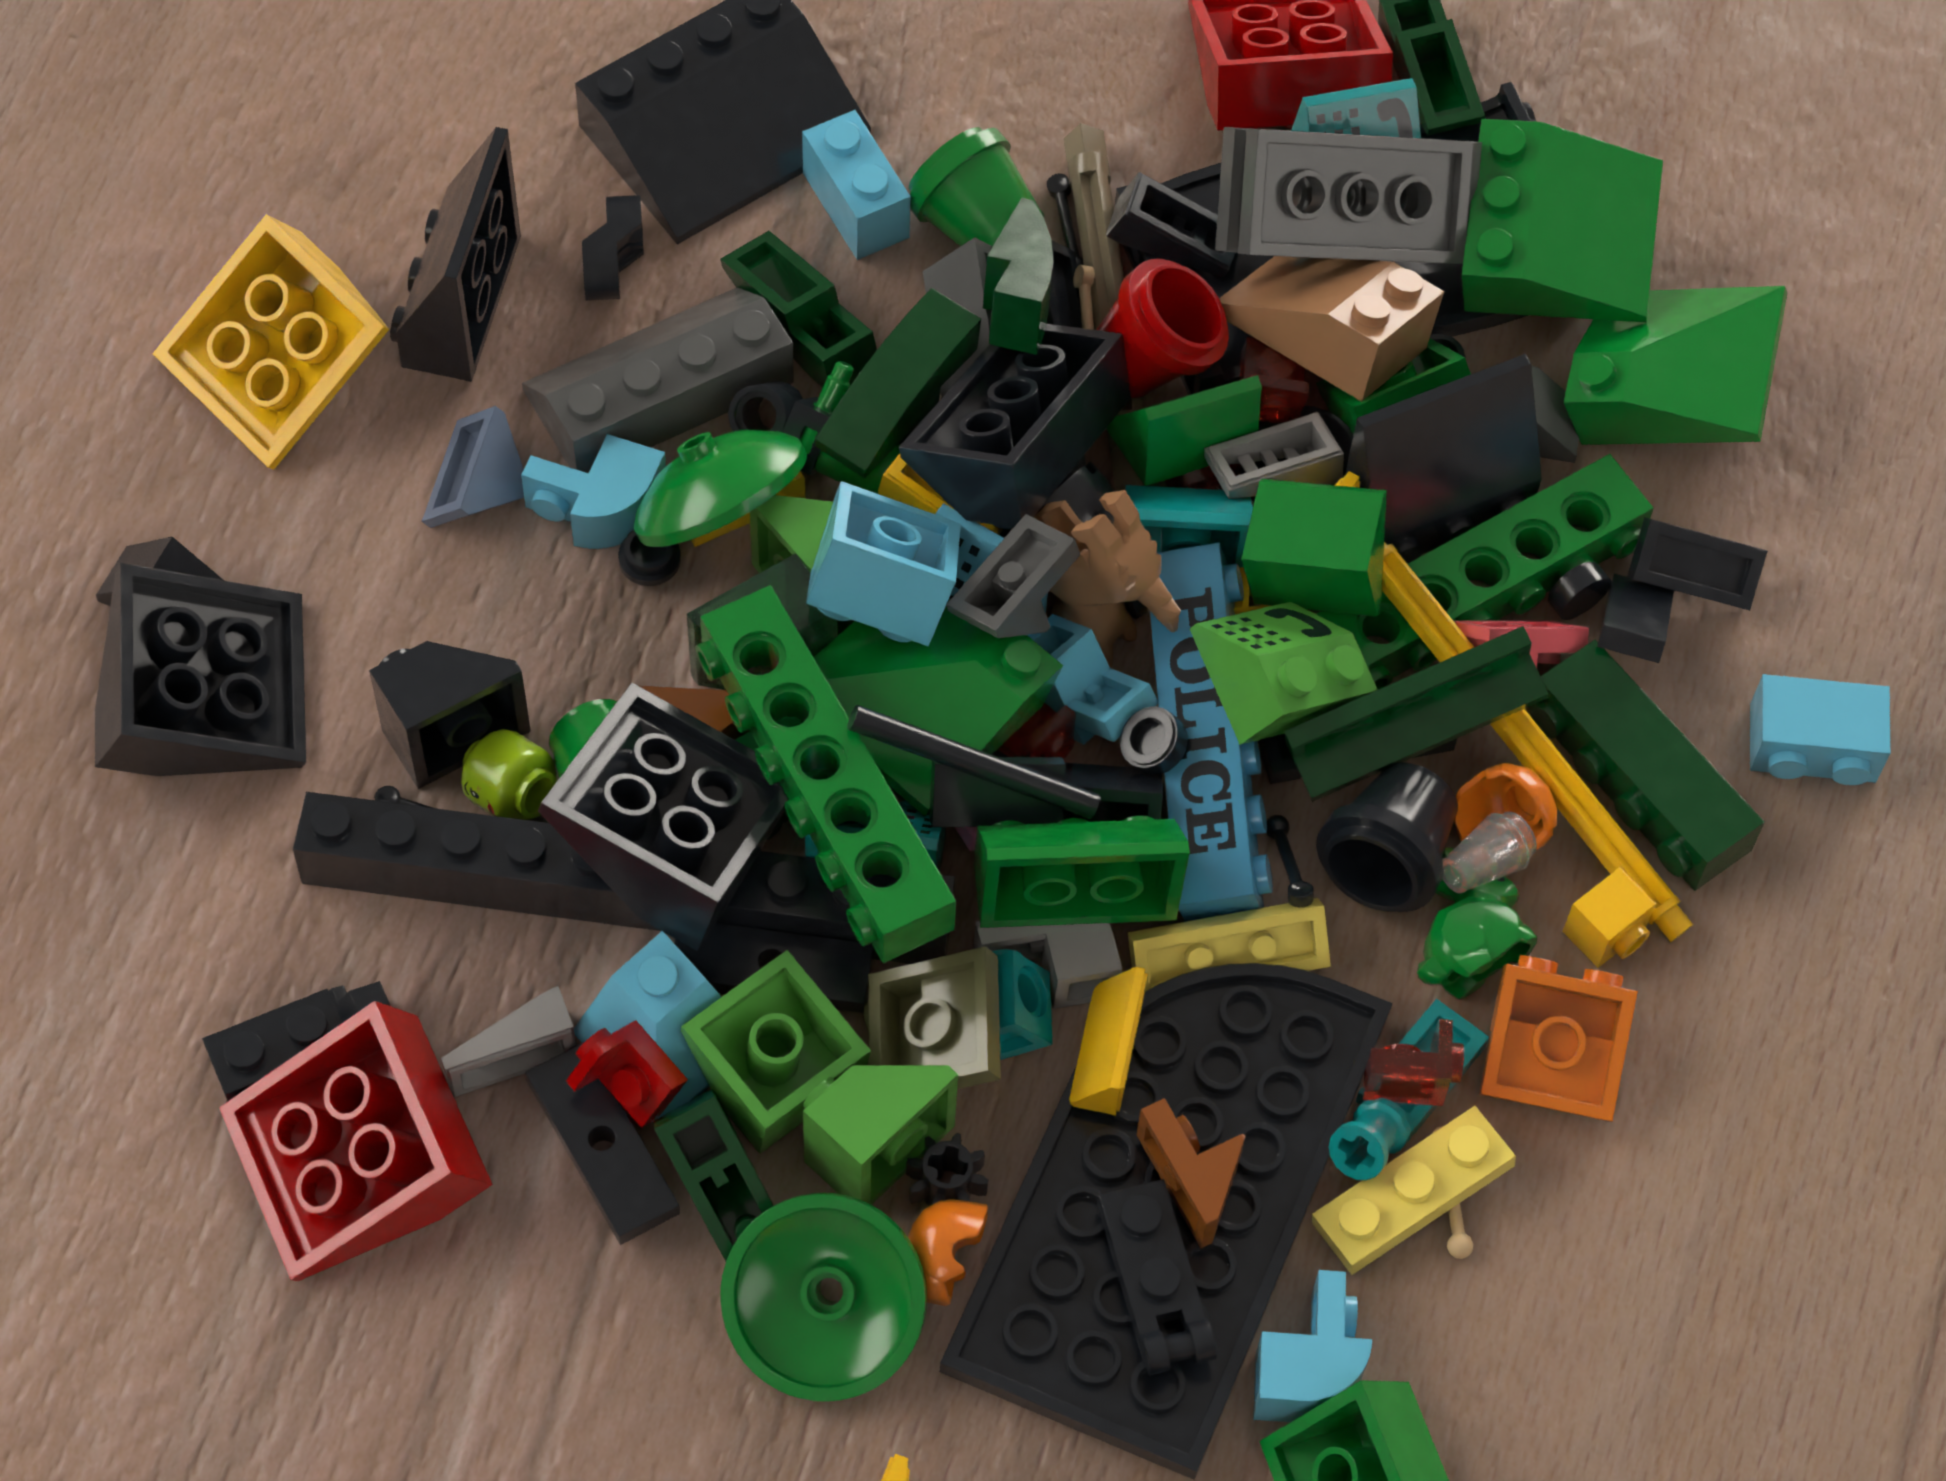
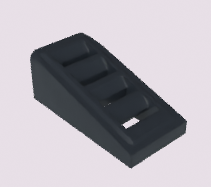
[1106,172,1235,278]

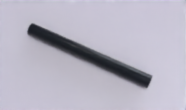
[847,705,1100,819]

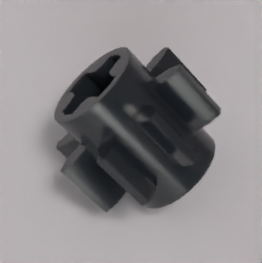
[906,1133,989,1206]

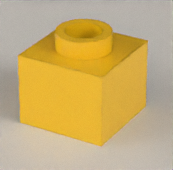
[1562,867,1656,968]

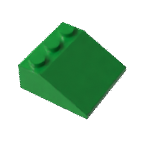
[1462,119,1663,323]

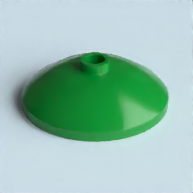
[633,430,807,547]
[720,1193,927,1402]

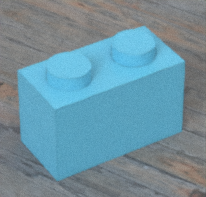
[802,110,911,260]
[1750,674,1891,785]

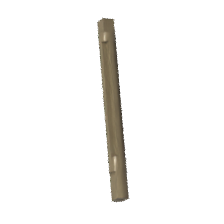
[1063,123,1159,491]

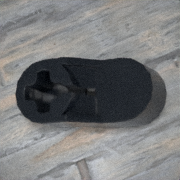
[582,195,644,301]

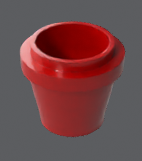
[1096,259,1229,398]

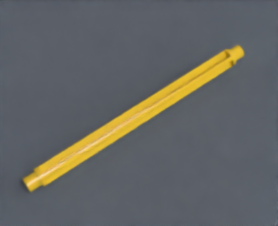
[1382,542,1694,942]

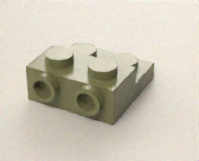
[864,946,1001,1089]

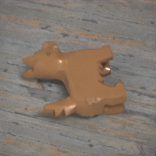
[1034,490,1181,668]

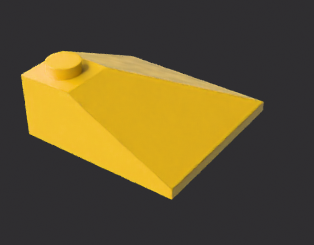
[152,214,390,470]

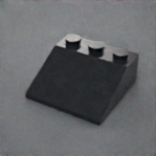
[390,127,521,382]
[1345,354,1542,564]

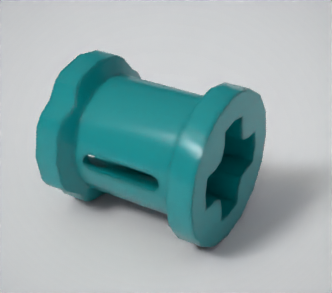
[1329,1098,1411,1180]

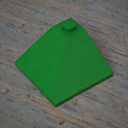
[1563,286,1788,445]
[814,599,1063,816]

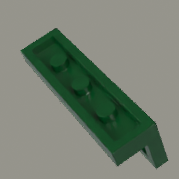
[1284,626,1548,802]

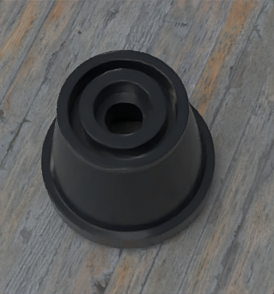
[1316,762,1458,912]

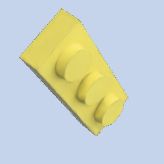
[1128,898,1331,992]
[1312,1106,1516,1275]

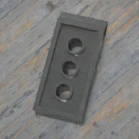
[1215,127,1482,264]

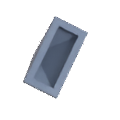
[422,406,524,528]

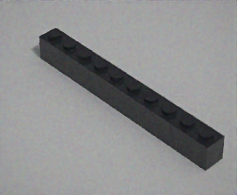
[293,791,955,964]

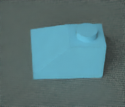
[574,931,721,1122]

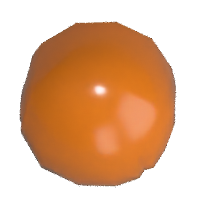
[1453,763,1557,866]
[908,1200,988,1306]

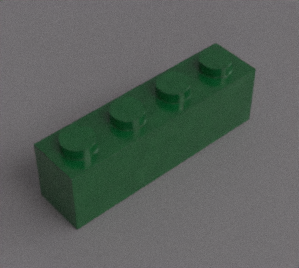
[1528,639,1765,891]

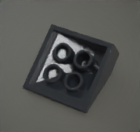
[95,562,306,776]
[538,683,789,951]

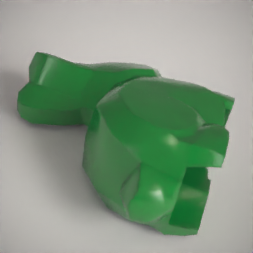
[1417,847,1537,1000]

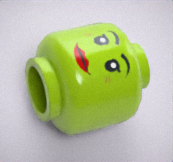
[461,729,557,820]

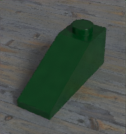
[653,1089,774,1262]

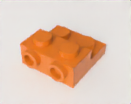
[1479,955,1638,1122]

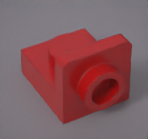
[566,1020,688,1128]

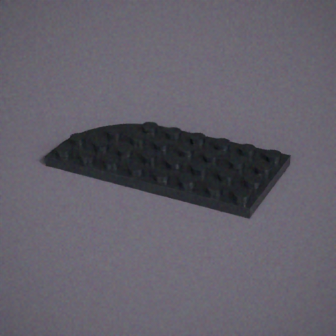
[939,963,1393,1480]

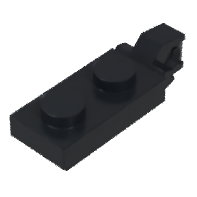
[202,981,391,1102]

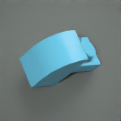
[521,434,666,549]
[1028,614,1158,745]
[1253,1270,1372,1422]

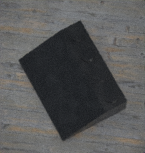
[575,0,871,245]

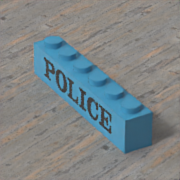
[1150,542,1273,922]

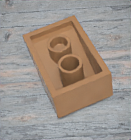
[1219,256,1444,402]

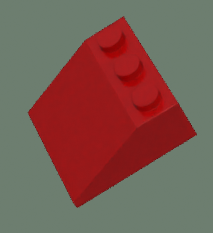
[1188,0,1393,131]
[219,1001,493,1281]

